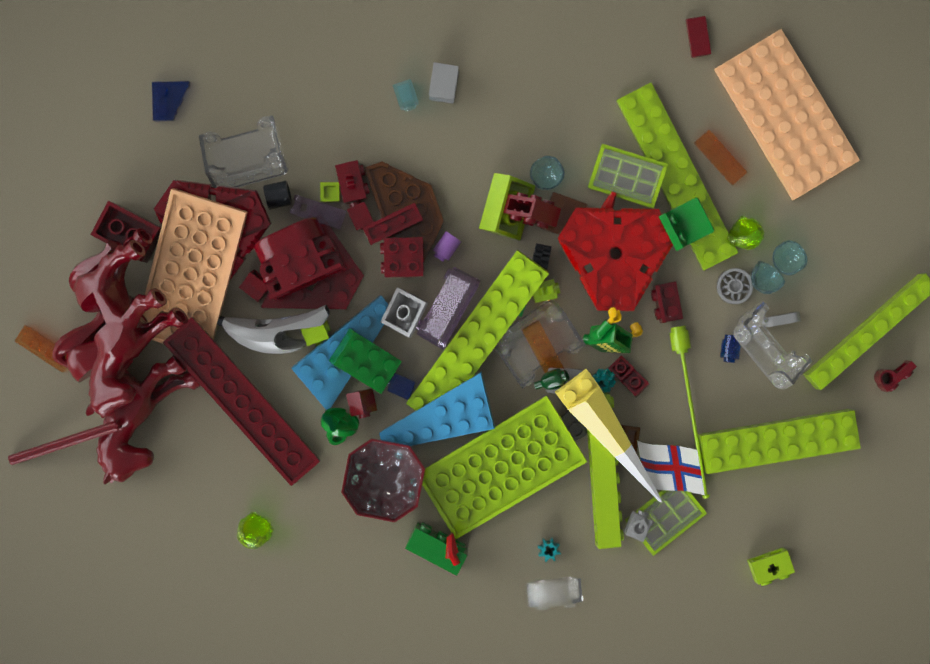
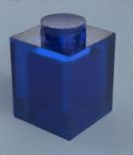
[387,372,416,400]

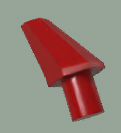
[601,192,617,208]
[445,533,460,566]

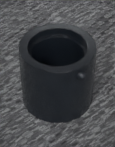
[263,180,292,210]

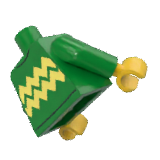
[583,307,643,353]

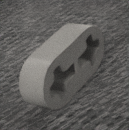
[763,312,801,328]

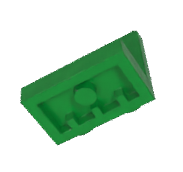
[659,197,715,251]

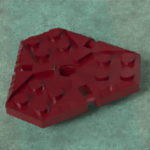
[154,179,272,282]

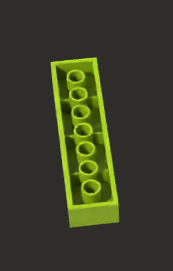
[698,409,861,474]

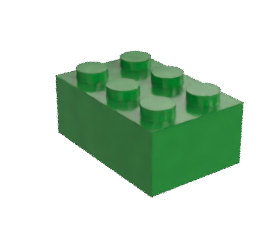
[329,328,402,394]
[405,522,468,576]

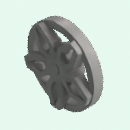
[717,268,753,304]

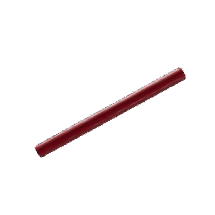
[8,420,122,465]

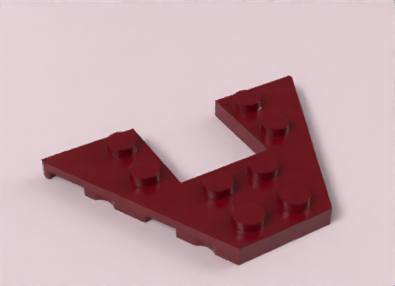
[261,206,364,310]

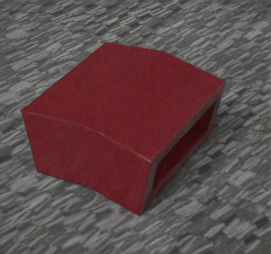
[239,269,268,302]

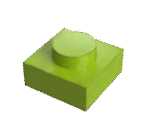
[320,182,340,202]

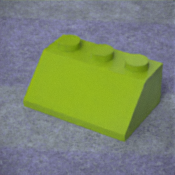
[479,173,535,241]

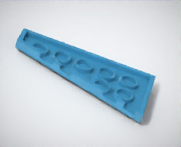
[291,295,389,410]
[379,372,495,446]

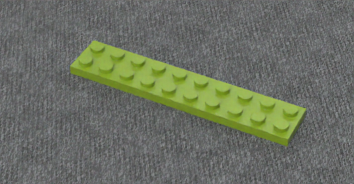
[617,83,738,271]
[406,250,549,410]

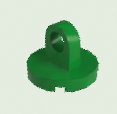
[320,408,359,445]

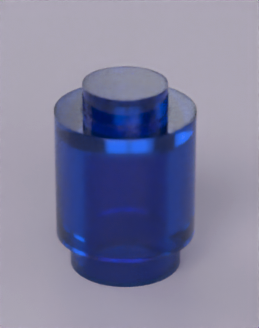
[720,335,741,363]

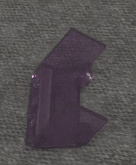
[416,266,482,350]

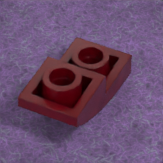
[608,355,650,397]

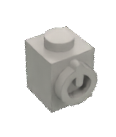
[623,510,653,542]

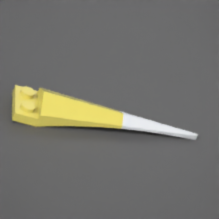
[555,369,662,503]

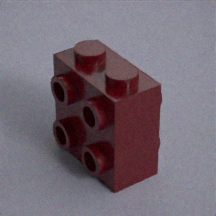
[503,192,561,229]
[380,237,424,278]

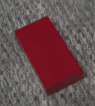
[685,16,711,58]

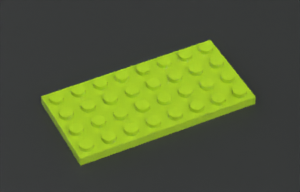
[422,395,587,539]

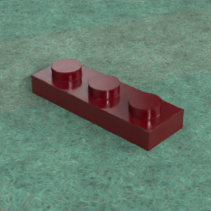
[363,203,423,245]

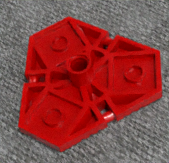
[557,208,673,311]

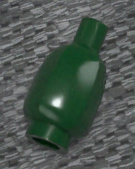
[534,369,569,390]

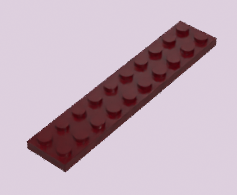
[162,317,321,486]

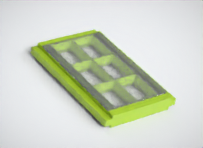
[588,144,668,209]
[625,490,707,556]

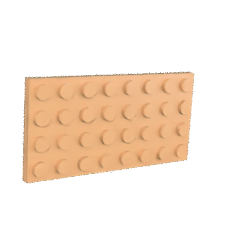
[714,29,860,201]
[143,188,248,344]

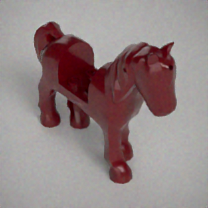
[69,228,188,418]
[52,296,201,484]

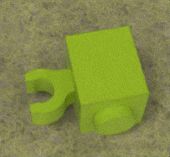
[533,279,560,303]
[300,320,331,347]

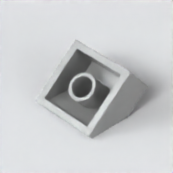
[381,287,428,338]

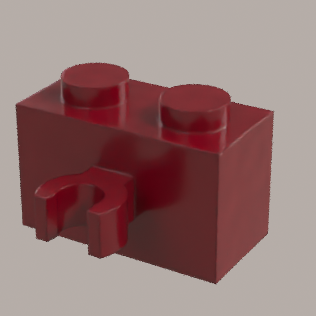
[335,160,370,205]

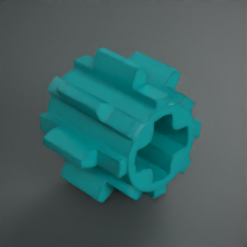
[593,369,617,392]
[537,537,561,562]

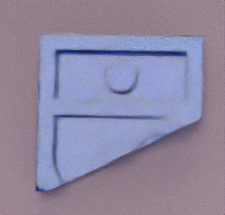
[152,81,190,122]

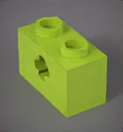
[747,547,795,586]

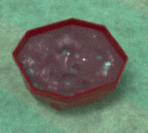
[341,438,425,523]

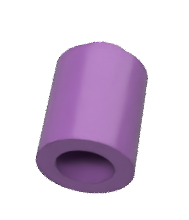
[433,231,461,262]

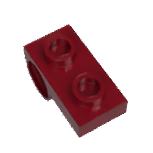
[874,360,917,392]

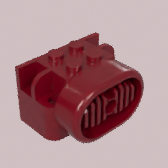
[254,217,347,301]

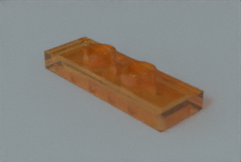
[694,130,747,185]
[521,320,564,373]
[15,325,67,373]

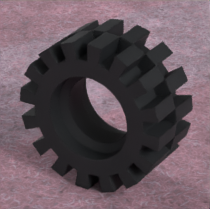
[532,243,552,270]

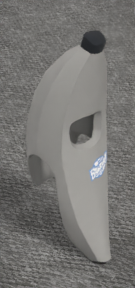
[217,305,330,354]

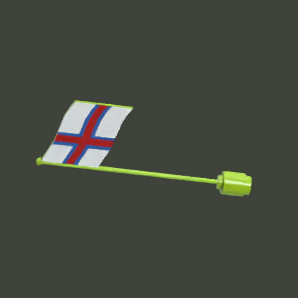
[637,325,710,499]

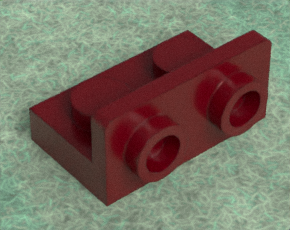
[651,281,683,323]

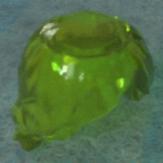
[728,216,765,250]
[237,512,274,549]

